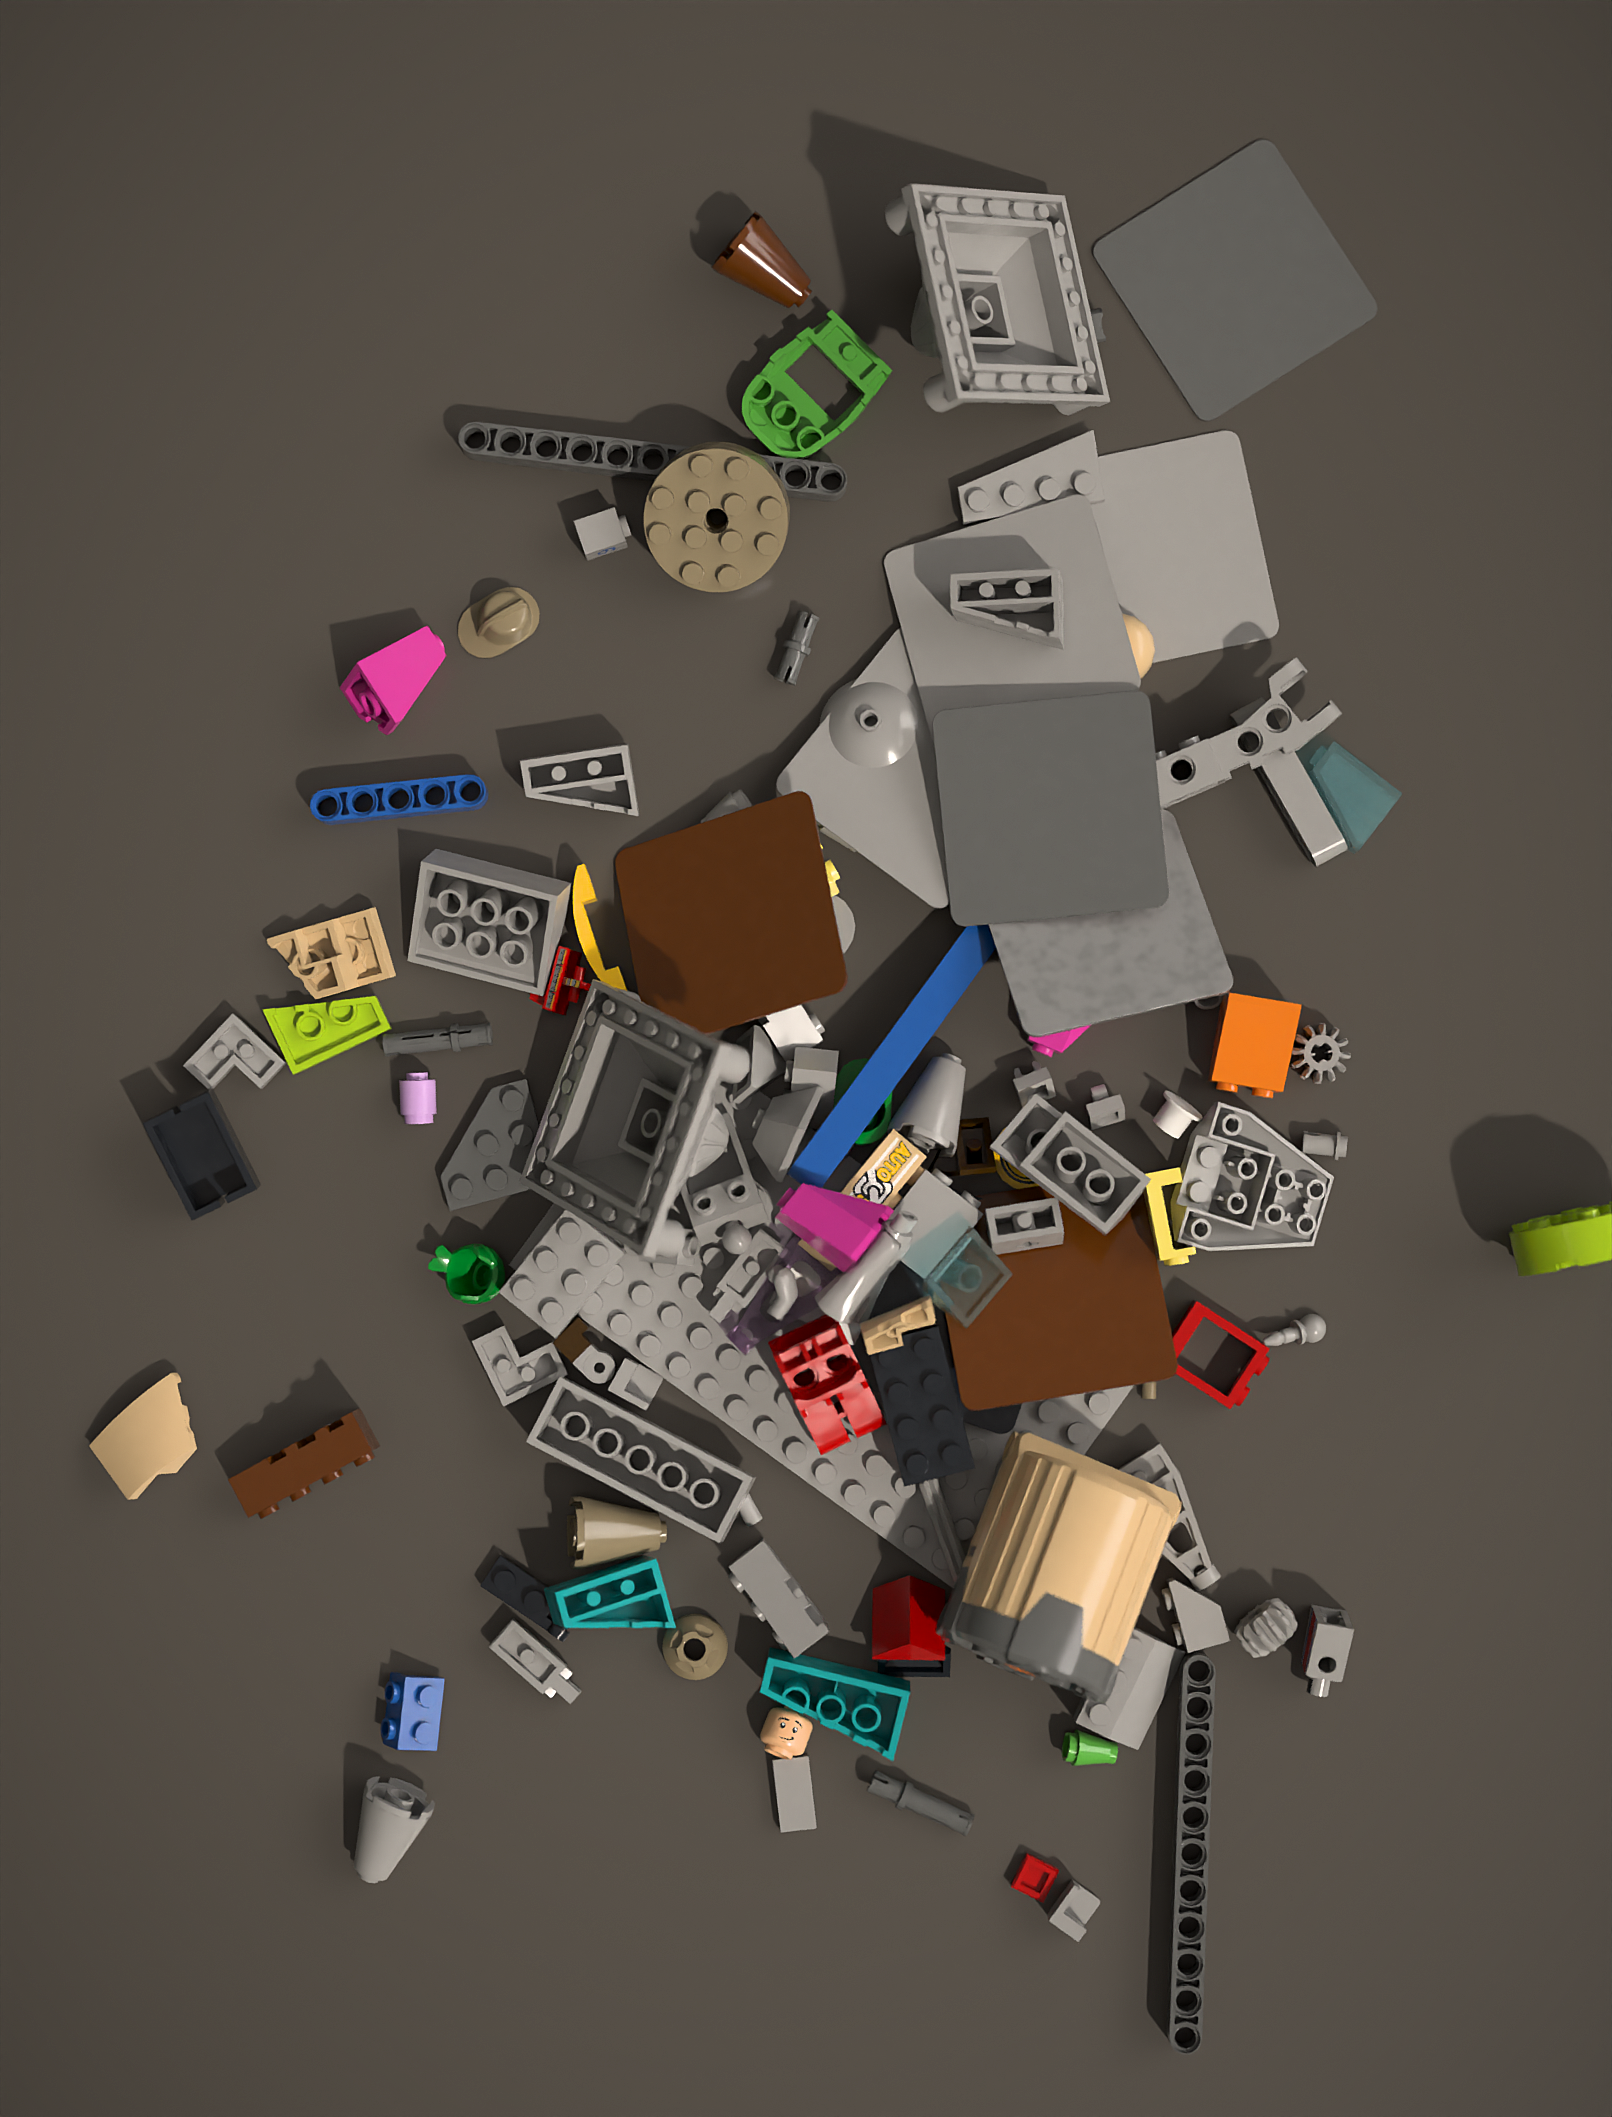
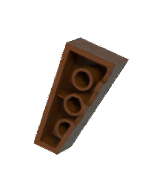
[228,1408,380,1519]

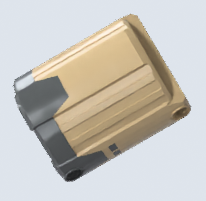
[935,1431,1182,1703]

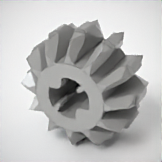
[1291,1023,1351,1084]
[1234,1598,1298,1658]

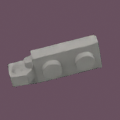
[708,1229,789,1324]
[488,1618,582,1704]

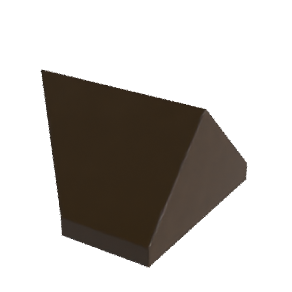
[928,1117,996,1177]

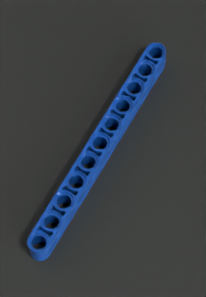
[787,924,996,1188]

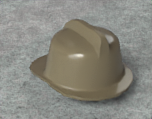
[458,587,540,658]

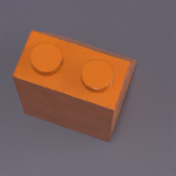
[1208,993,1301,1099]

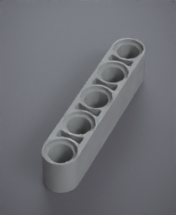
[1229,697,1348,867]

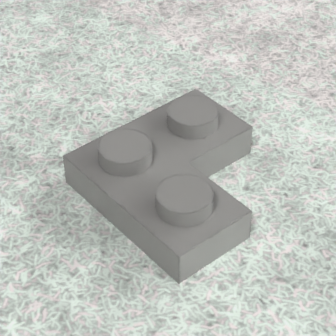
[183,1013,287,1090]
[472,1325,569,1406]

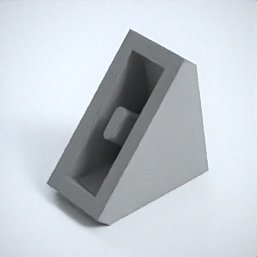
[732,1025,786,1104]

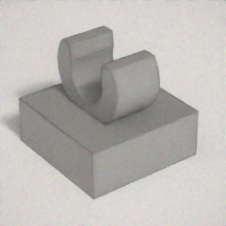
[1013,1061,1056,1108]
[1086,1084,1126,1130]

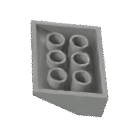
[407,849,571,996]

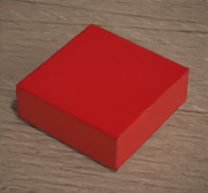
[1010,1852,1059,1903]

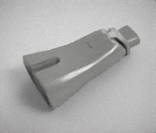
[815,1211,918,1324]

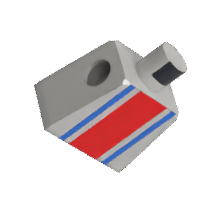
[1301,1604,1354,1697]

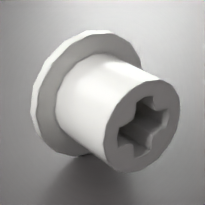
[1153,1090,1203,1139]

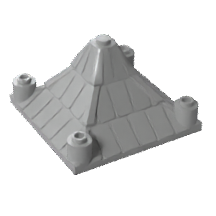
[885,184,1110,415]
[519,979,750,1258]

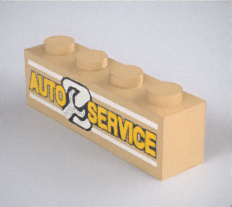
[797,1129,927,1272]

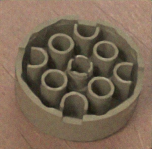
[644,442,790,592]

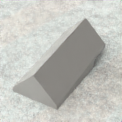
[990,1093,1151,1235]

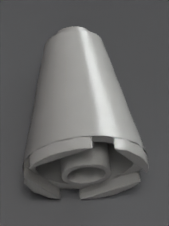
[886,1053,966,1158]
[354,1776,435,1883]

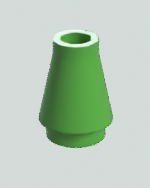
[1062,1729,1118,1766]

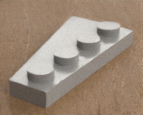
[958,430,1105,525]

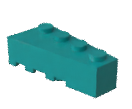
[760,1647,911,1761]

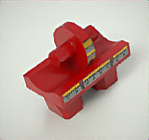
[529,946,591,1016]

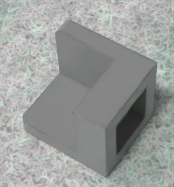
[608,1357,663,1410]
[1047,1879,1100,1942]

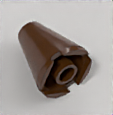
[711,211,812,309]

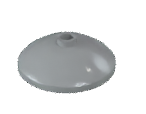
[819,679,918,768]

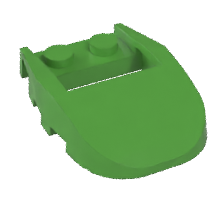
[742,310,892,459]

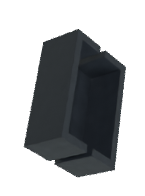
[143,1088,261,1221]

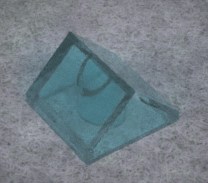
[923,1227,1013,1328]

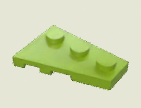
[262,996,392,1075]

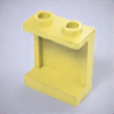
[1143,1167,1196,1266]

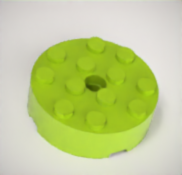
[1509,1201,1612,1276]

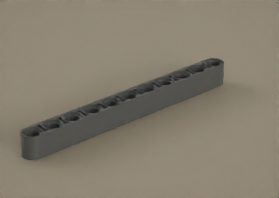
[458,422,847,502]
[1166,1651,1216,2055]

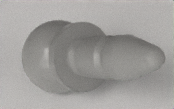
[1262,1314,1326,1346]

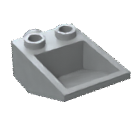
[680,1112,769,1254]

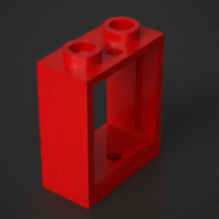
[1172,1300,1270,1410]

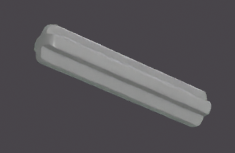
[919,1478,965,1582]

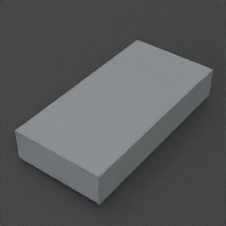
[772,1754,817,1833]

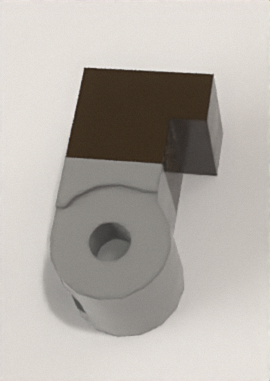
[553,1317,616,1384]

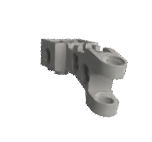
[1155,657,1343,810]

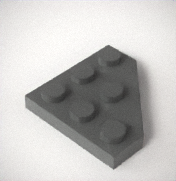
[440,1079,540,1211]

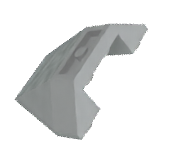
[1170,1102,1334,1251]

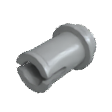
[1302,1131,1348,1160]

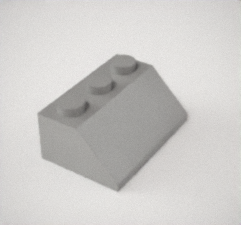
[1073,1626,1186,1750]

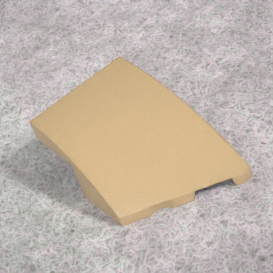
[267,907,396,999]
[860,1295,936,1355]
[89,1373,197,1500]

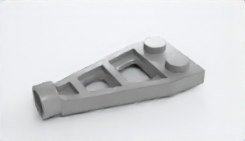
[1117,1443,1221,1592]

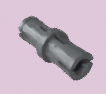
[774,610,820,686]

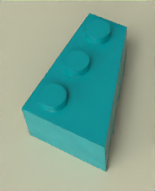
[544,1555,676,1628]

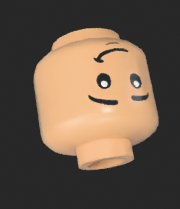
[760,1705,813,1760]

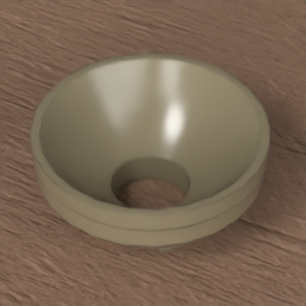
[662,1613,728,1680]

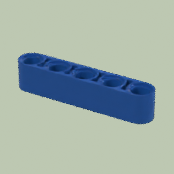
[310,774,489,825]

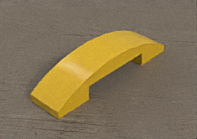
[573,864,627,991]

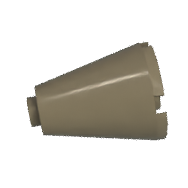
[567,1496,667,1569]

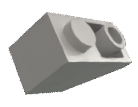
[1162,1577,1230,1653]

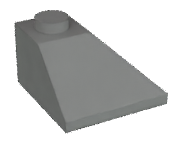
[751,1086,824,1183]

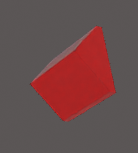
[872,1575,945,1660]

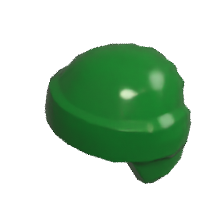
[428,1244,505,1304]

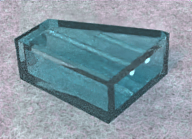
[1308,741,1402,854]

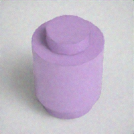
[399,1072,437,1124]

